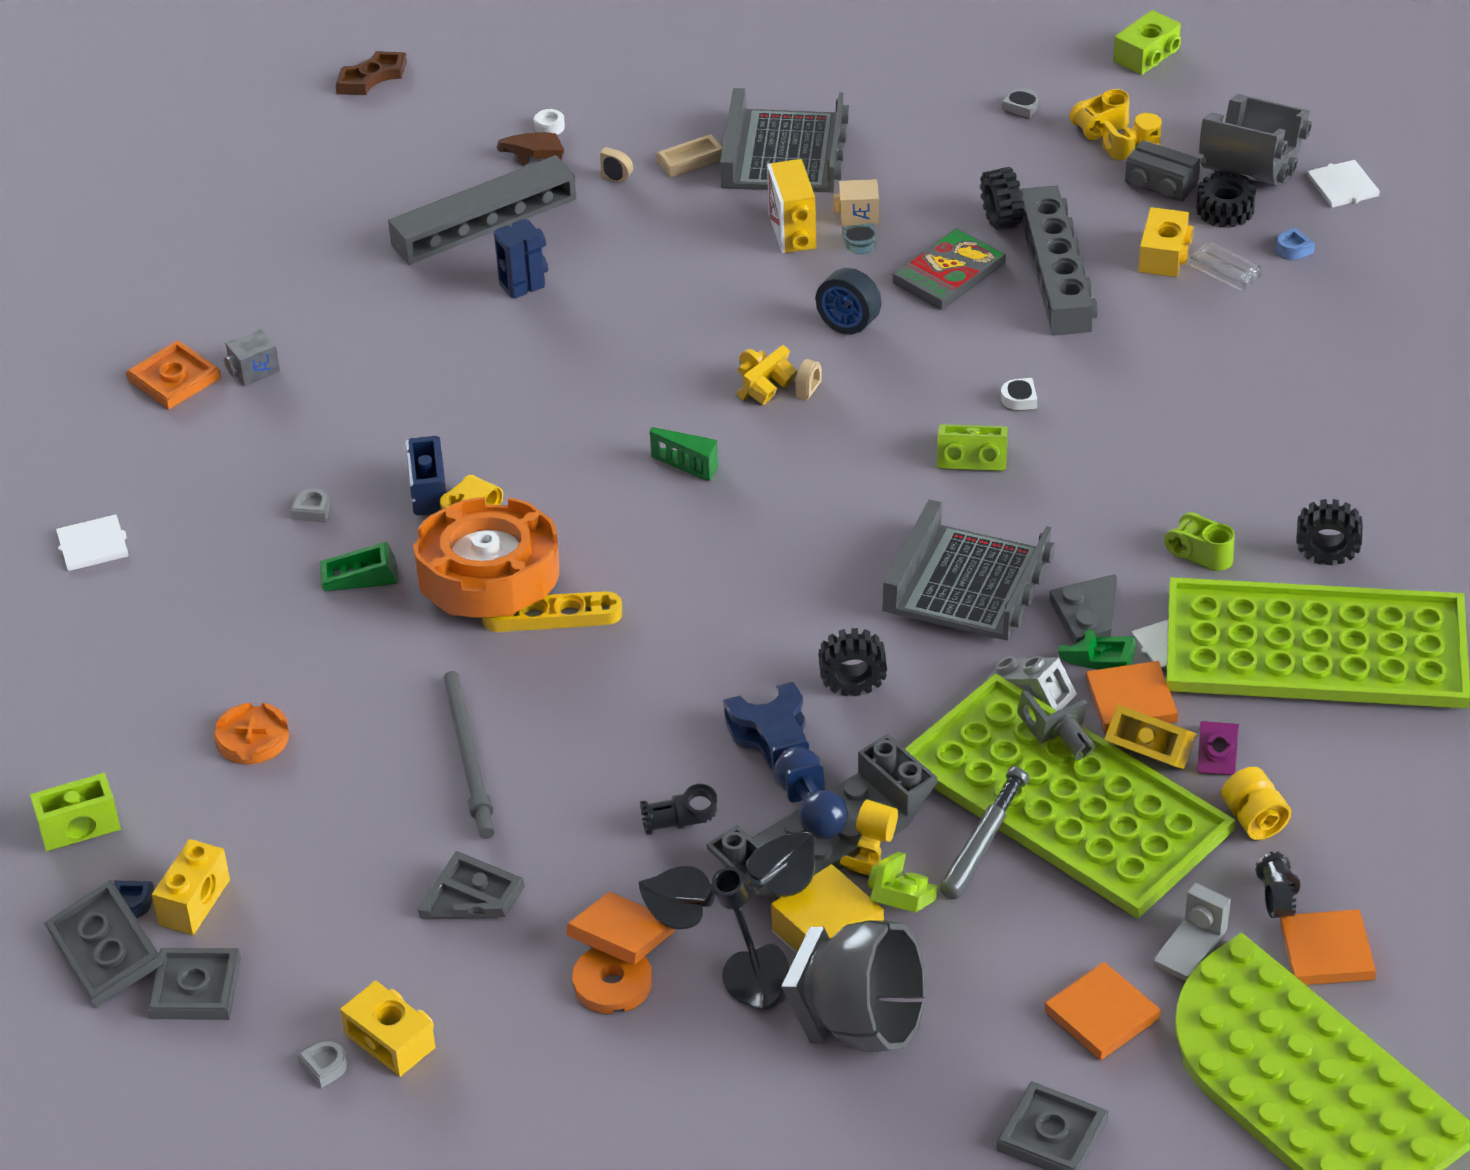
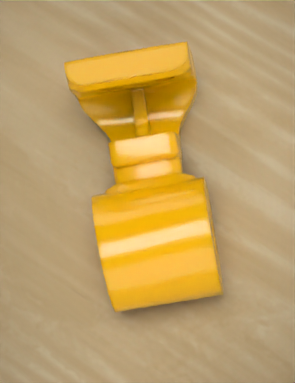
[1102,113,1162,161]
[840,799,898,876]

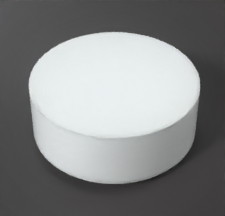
[533,109,565,135]

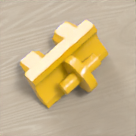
[736,345,798,405]

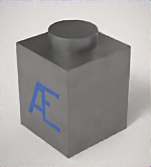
[224,328,280,386]

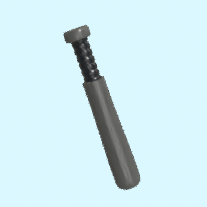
[940,766,1029,899]

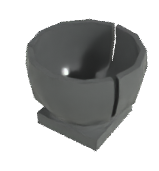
[781,920,926,1052]

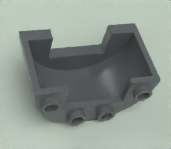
[1199,94,1312,186]

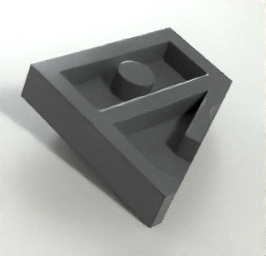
[1050,574,1117,644]
[417,851,525,919]

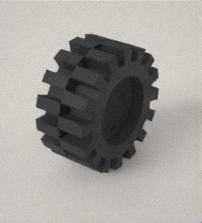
[980,167,1024,229]
[1196,172,1256,228]
[1296,499,1363,565]
[818,628,887,696]

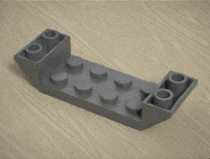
[707,734,937,899]

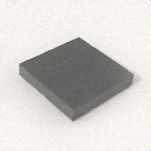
[148,948,241,1020]
[996,1081,1108,1170]

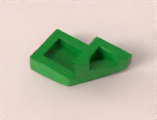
[1058,629,1137,670]

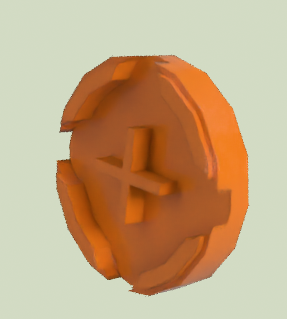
[214,702,289,765]

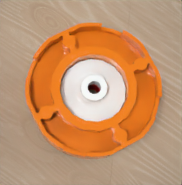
[413,497,560,617]

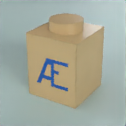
[833,179,879,226]

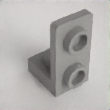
[986,656,1077,711]
[1154,882,1231,981]

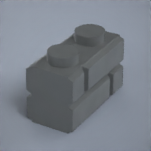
[1125,140,1200,202]

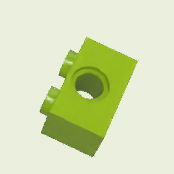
[1113,10,1181,75]
[30,773,121,852]

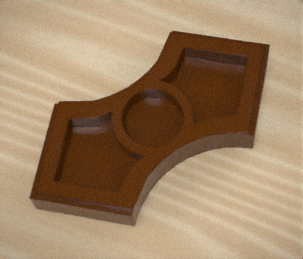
[335,51,407,95]

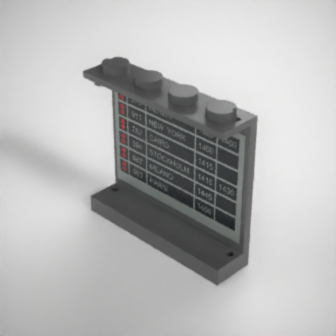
[720,88,849,193]
[882,499,1055,641]

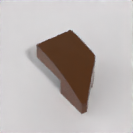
[496,132,564,166]

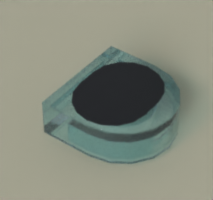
[842,223,876,254]

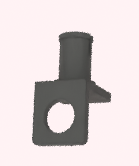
[1017,690,1096,760]

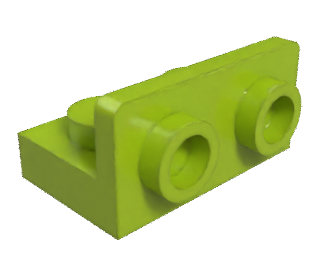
[937,424,1008,471]
[868,851,939,913]

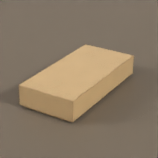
[656,134,723,178]

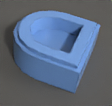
[1275,227,1315,260]

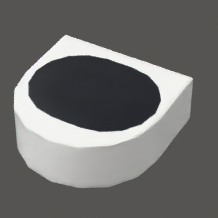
[1001,378,1037,410]

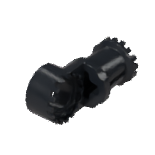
[640,784,717,835]
[1255,851,1301,918]

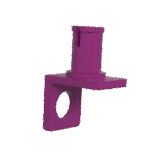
[1197,721,1239,775]

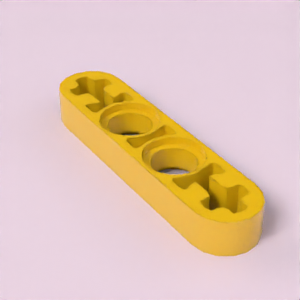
[482,591,623,632]

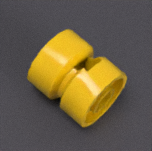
[1221,767,1292,840]

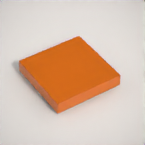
[126,340,221,410]
[1086,661,1178,733]
[566,891,675,965]
[1280,909,1376,985]
[1044,962,1161,1060]

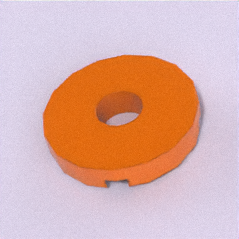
[572,948,652,1014]

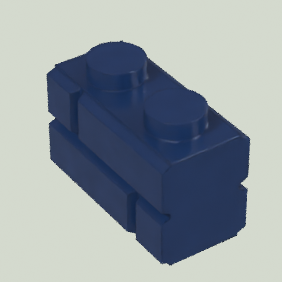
[494,219,548,299]
[405,436,447,516]

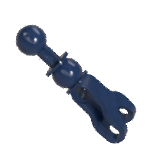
[723,682,848,839]

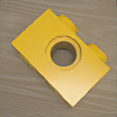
[1138,207,1194,277]
[1104,704,1197,770]
[152,839,230,935]
[340,980,436,1077]

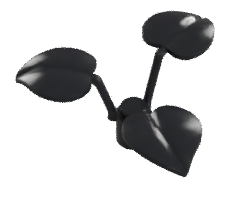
[639,832,815,1010]

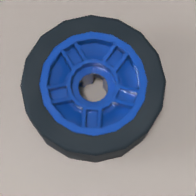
[815,268,882,335]

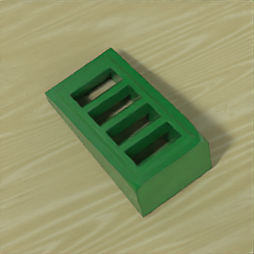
[649,427,718,481]
[320,541,398,591]

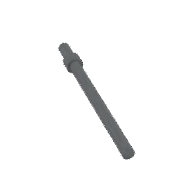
[444,671,494,839]

